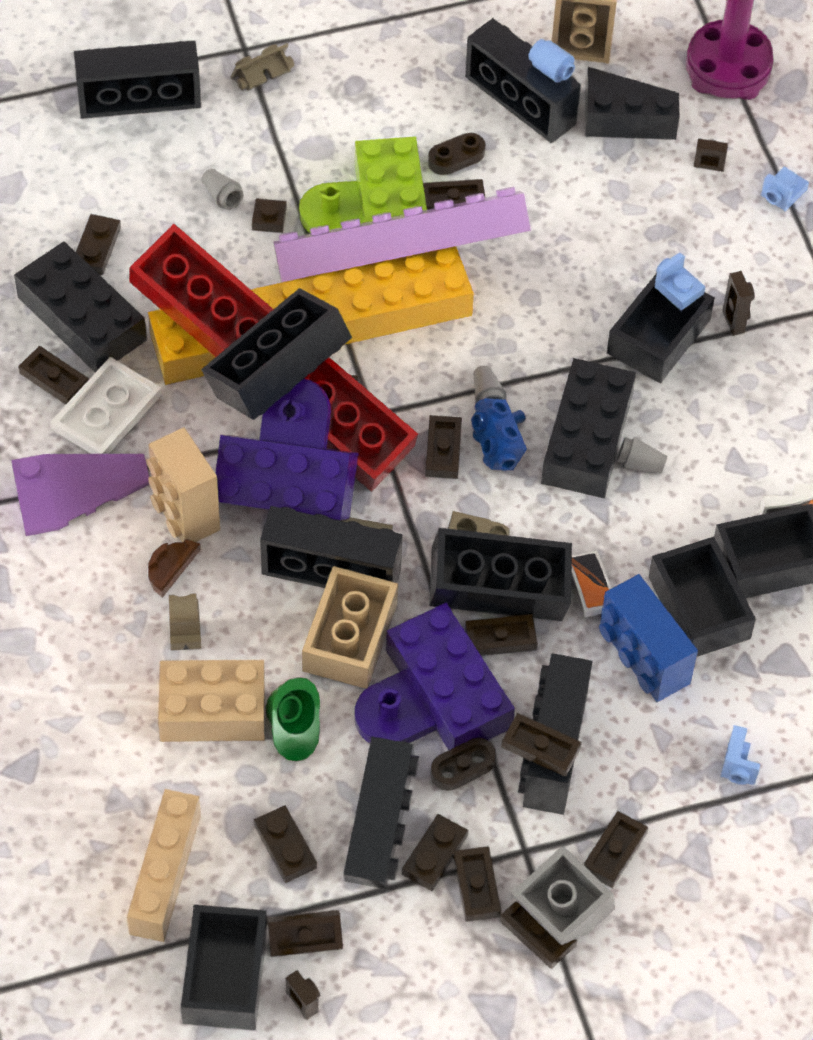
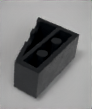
[585,67,680,140]

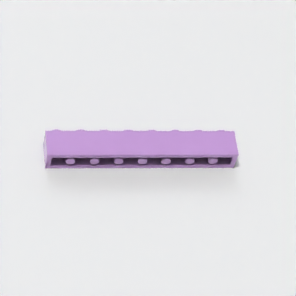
[273,187,531,282]

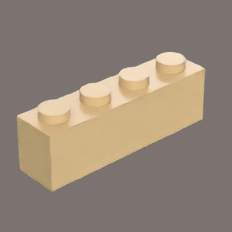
[127,789,201,942]

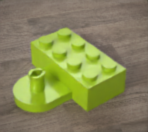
[299,136,427,234]

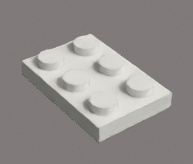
[50,357,162,454]

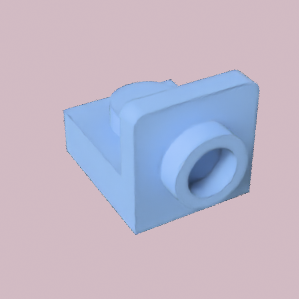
[761,166,809,211]
[655,252,706,311]
[720,725,760,785]

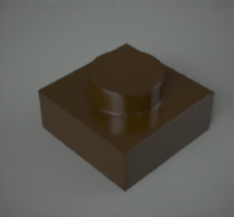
[693,138,728,172]
[252,198,287,233]
[285,970,320,1020]

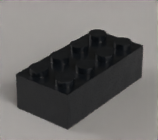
[465,18,581,144]
[74,40,201,119]
[14,241,147,373]
[201,288,352,420]
[541,358,636,499]
[260,506,403,588]
[429,528,572,621]
[518,653,593,815]

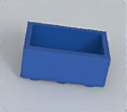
[599,574,698,702]

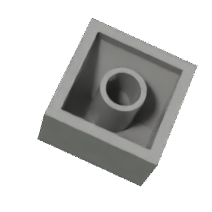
[511,846,615,945]

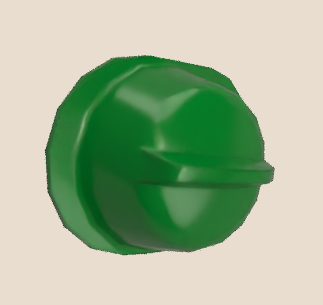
[265,677,320,762]

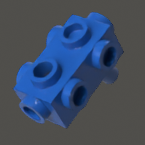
[471,398,527,471]

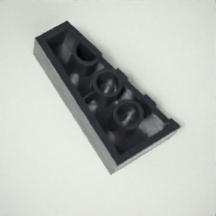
[343,736,419,889]

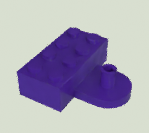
[215,378,358,520]
[354,603,515,750]

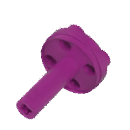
[686,0,774,100]

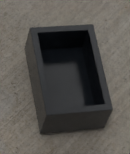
[606,273,715,384]
[714,504,813,598]
[648,537,756,657]
[181,904,268,1030]

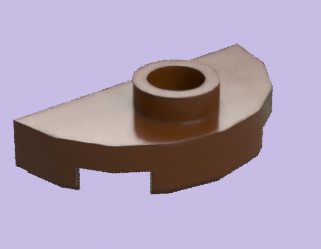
[148,539,201,598]

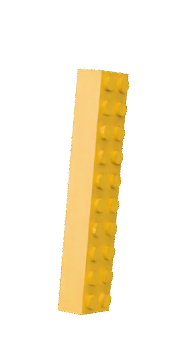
[148,246,474,385]

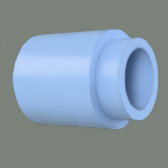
[528,39,575,82]

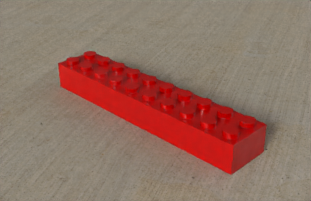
[129,224,418,492]

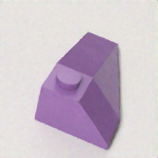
[11,454,150,536]

